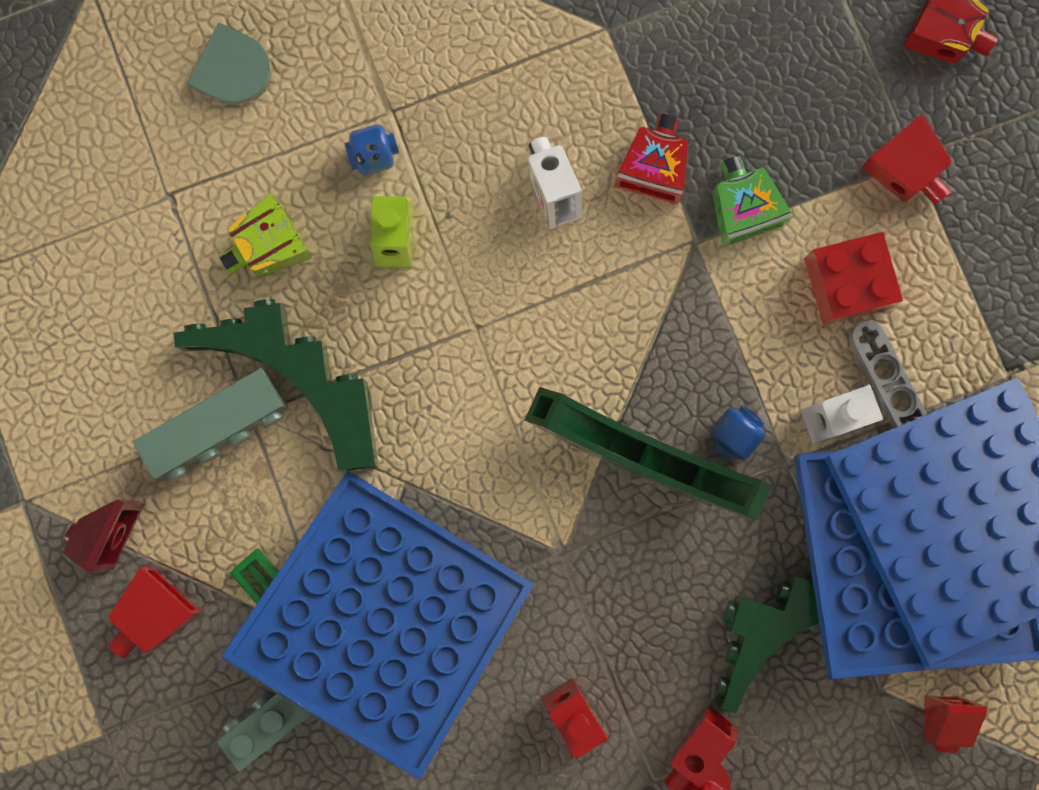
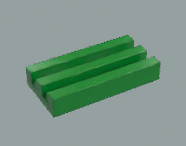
[229,548,279,605]

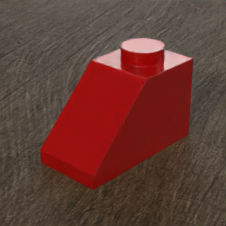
[924,695,987,753]

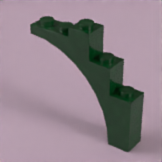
[173,299,379,472]
[524,387,771,521]
[714,575,819,714]

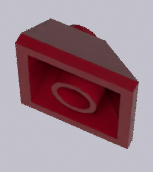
[63,500,145,572]

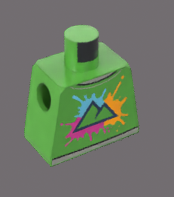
[712,156,793,248]

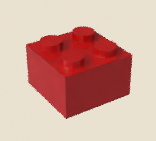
[804,232,903,326]

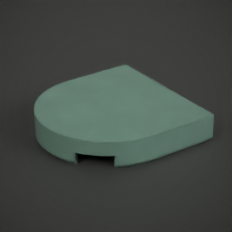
[187,22,271,105]

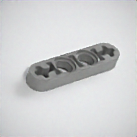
[848,321,928,429]

